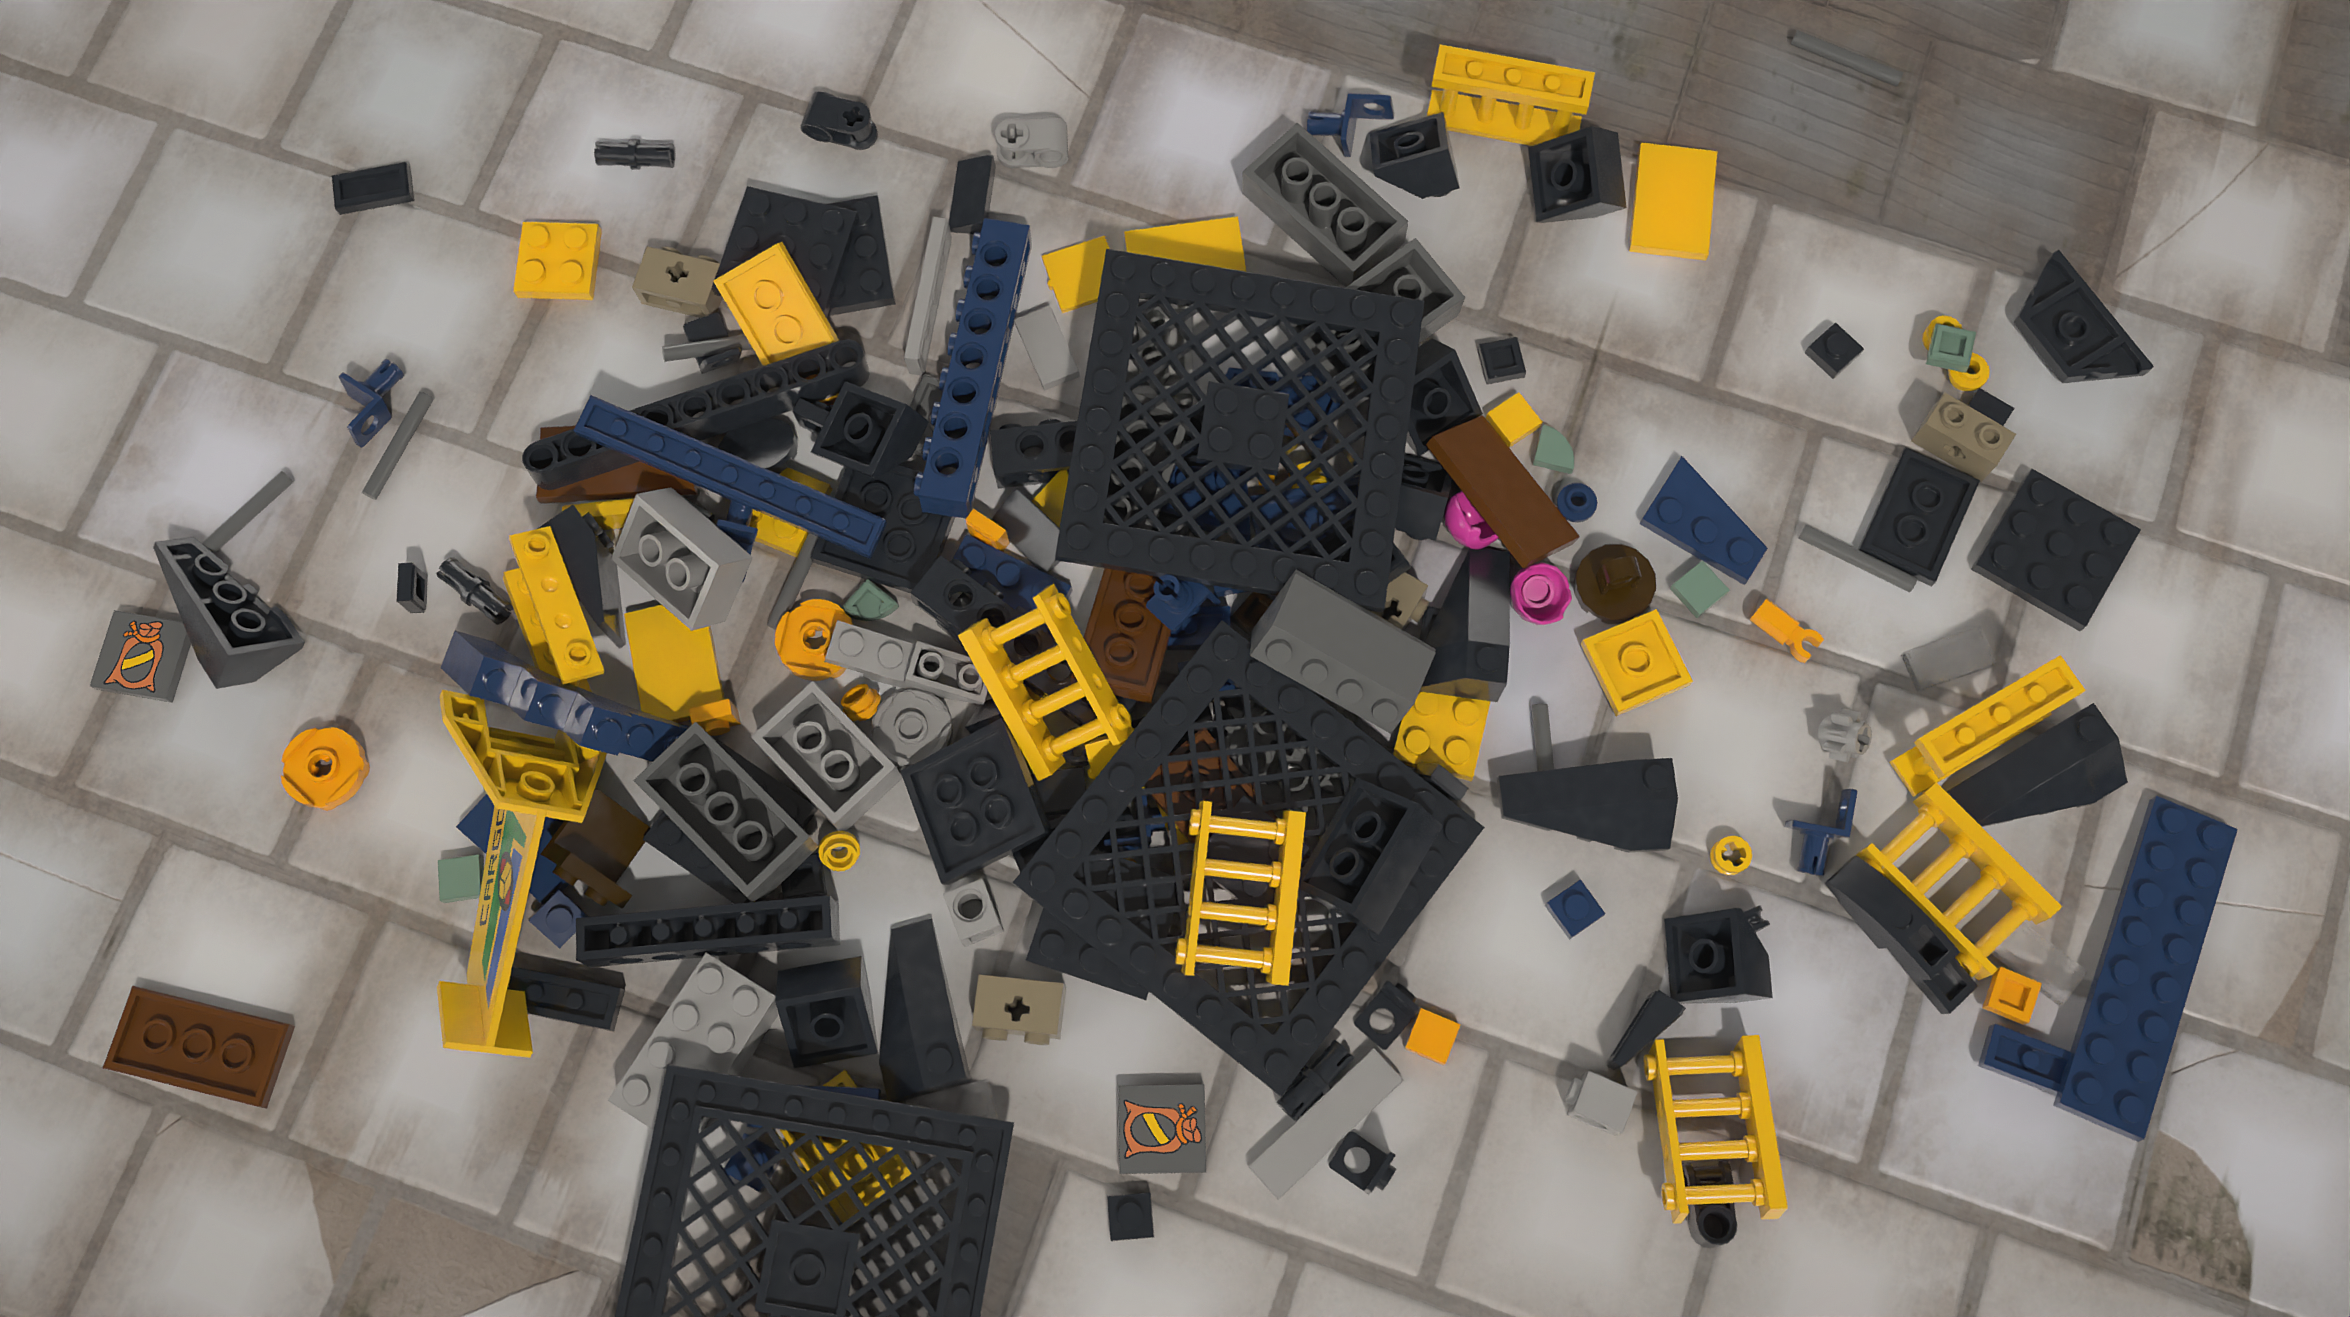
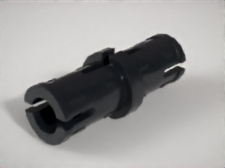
[594,139,676,170]
[437,557,514,625]
[1276,1040,1354,1122]

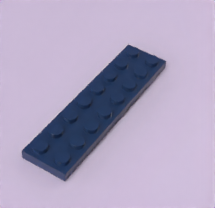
[2053,796,2238,1142]

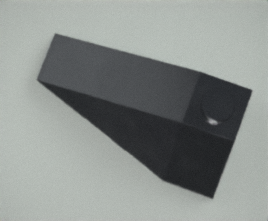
[153,537,305,689]
[1419,548,1510,702]
[1946,703,2128,827]
[1497,758,1678,853]
[879,918,972,1103]

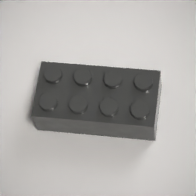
[1242,122,1409,287]
[1288,238,1465,404]
[633,722,819,902]

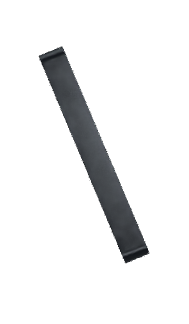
[522,339,870,490]

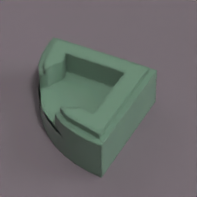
[1533,424,1574,474]
[841,579,899,621]

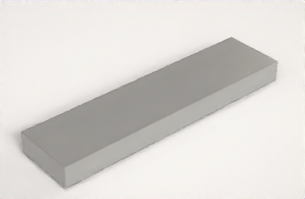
[904,217,952,376]
[1249,1048,1403,1200]

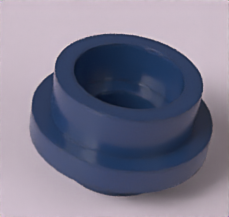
[1557,483,1598,523]

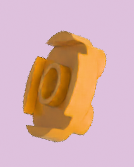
[775,599,854,681]
[281,727,370,811]

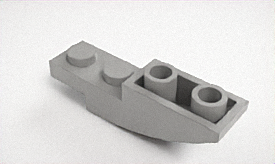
[824,620,988,705]

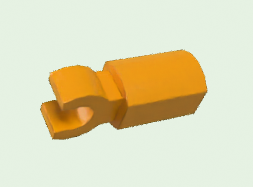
[1749,598,1824,663]

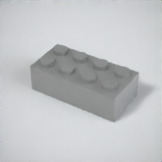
[608,953,779,1131]

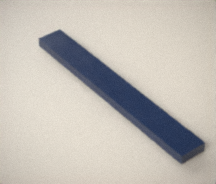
[573,395,887,559]

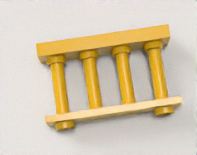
[1427,44,1595,146]
[503,526,604,692]
[958,584,1133,781]
[1889,655,2086,797]
[1855,782,2063,981]
[1175,801,1306,986]
[1643,1035,1788,1224]

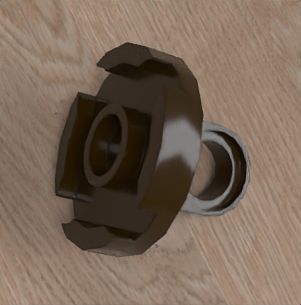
[1574,544,1657,624]

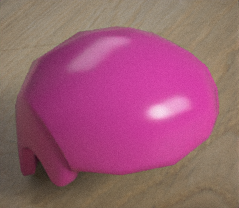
[1444,491,1499,549]
[1510,562,1572,625]

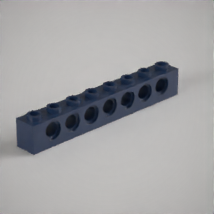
[914,218,1032,519]

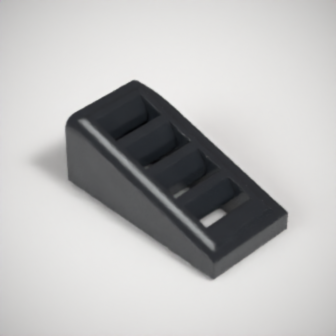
[1606,990,1686,1071]

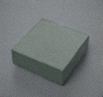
[1926,323,1976,373]
[1670,560,1730,618]
[438,854,484,903]

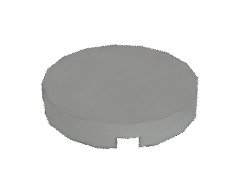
[871,689,953,769]

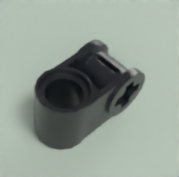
[800,91,878,150]
[1682,1160,1737,1248]

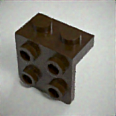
[540,788,650,909]

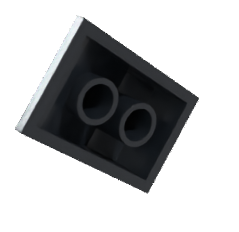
[537,505,626,649]

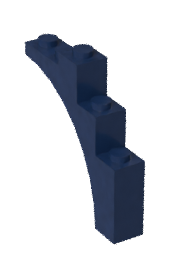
[440,630,690,762]

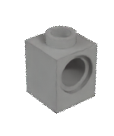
[943,877,1004,947]
[1565,1071,1638,1136]

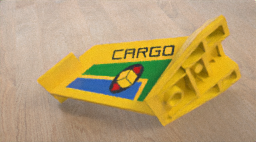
[437,690,607,1058]

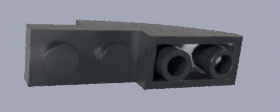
[1825,856,1978,1014]

